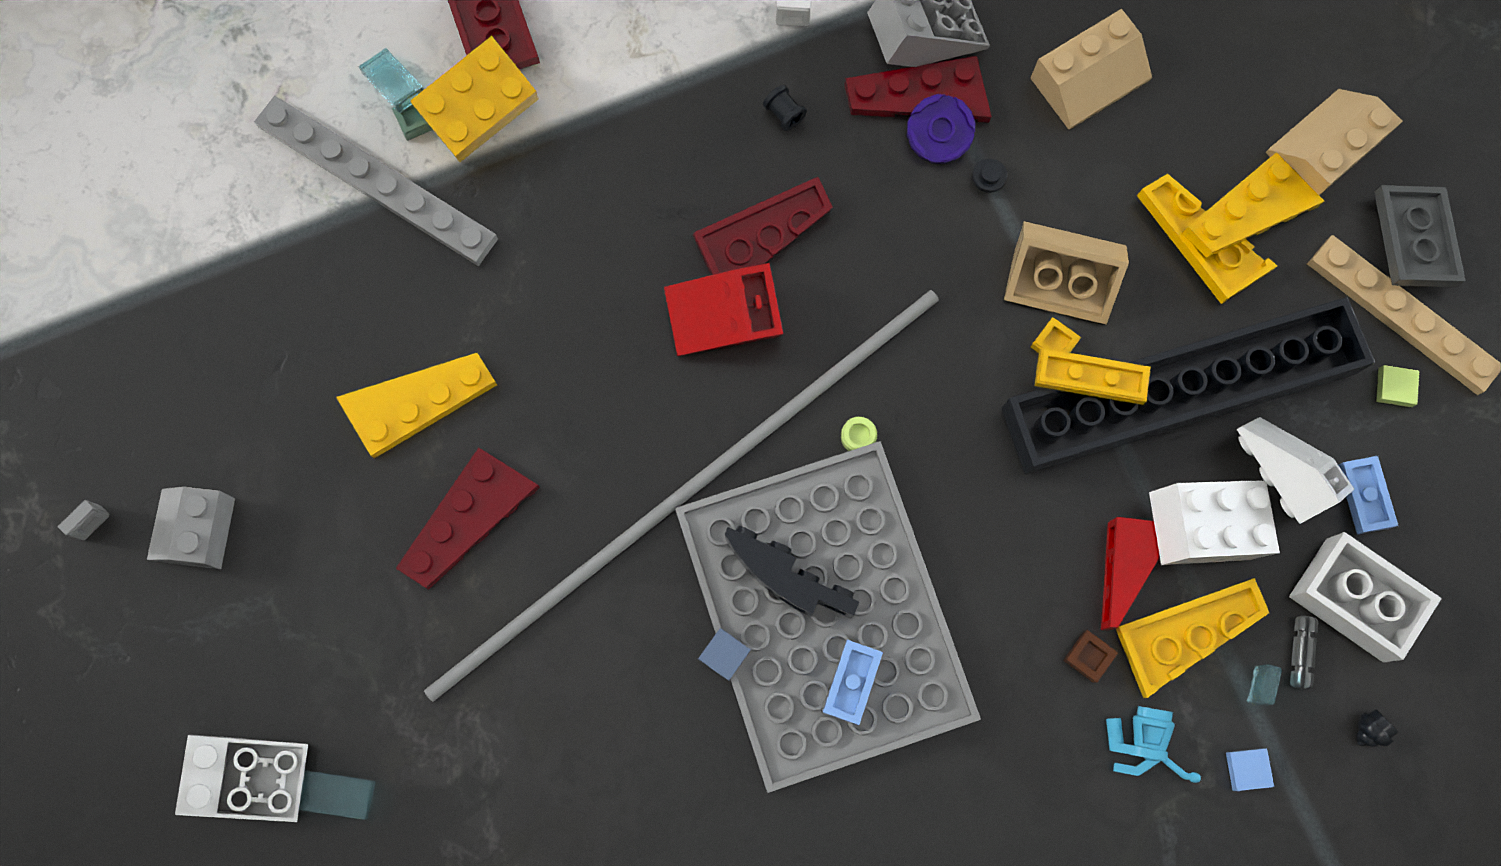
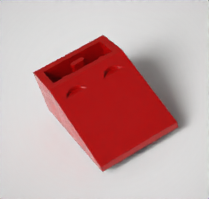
[664,263,783,356]

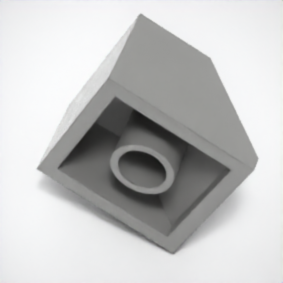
[147,487,235,569]

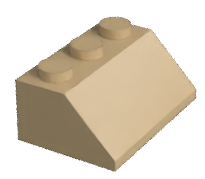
[1031,9,1152,130]
[1266,89,1403,196]
[1004,221,1129,325]

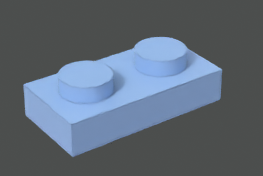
[1338,456,1398,535]
[822,640,883,725]

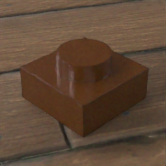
[1063,630,1118,683]

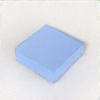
[1226,748,1274,791]

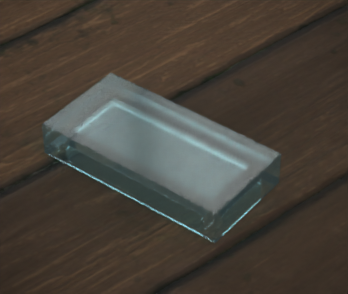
[358,48,424,113]
[299,770,375,820]

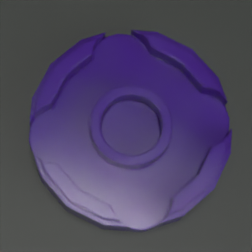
[907,94,976,164]

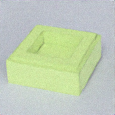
[1376,365,1419,407]

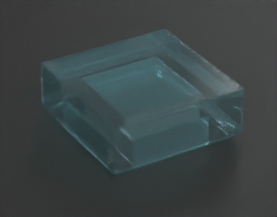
[1247,664,1282,706]

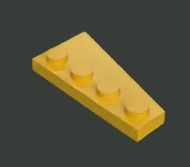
[1182,152,1325,258]
[1137,174,1277,304]
[336,353,497,459]
[1116,578,1269,698]

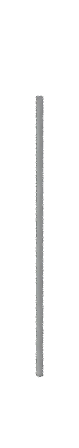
[424,290,939,702]

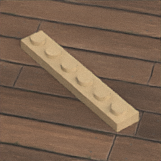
[1307,235,1501,395]

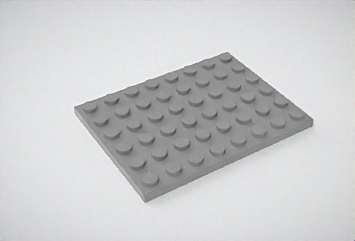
[675,441,981,793]

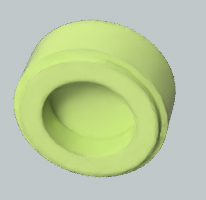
[841,417,877,451]

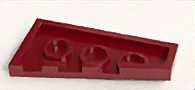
[844,56,992,123]
[693,177,833,275]
[396,448,540,589]

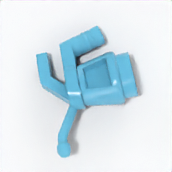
[1106,706,1201,783]

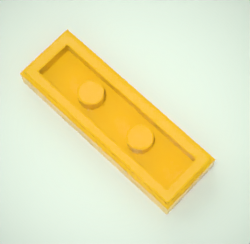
[1034,348,1151,405]

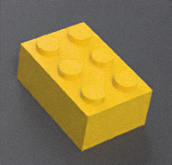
[410,36,539,162]

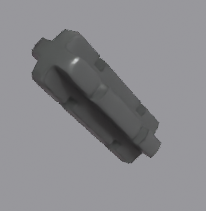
[1290,616,1318,689]

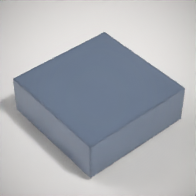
[698,628,751,681]

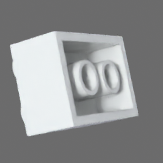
[1149,481,1280,565]
[1289,532,1442,662]

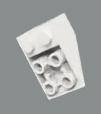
[1237,417,1354,524]
[175,735,308,822]

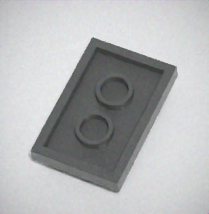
[1374,185,1466,287]

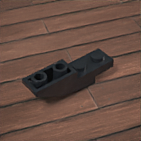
[725,526,859,619]

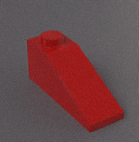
[1101,517,1159,631]

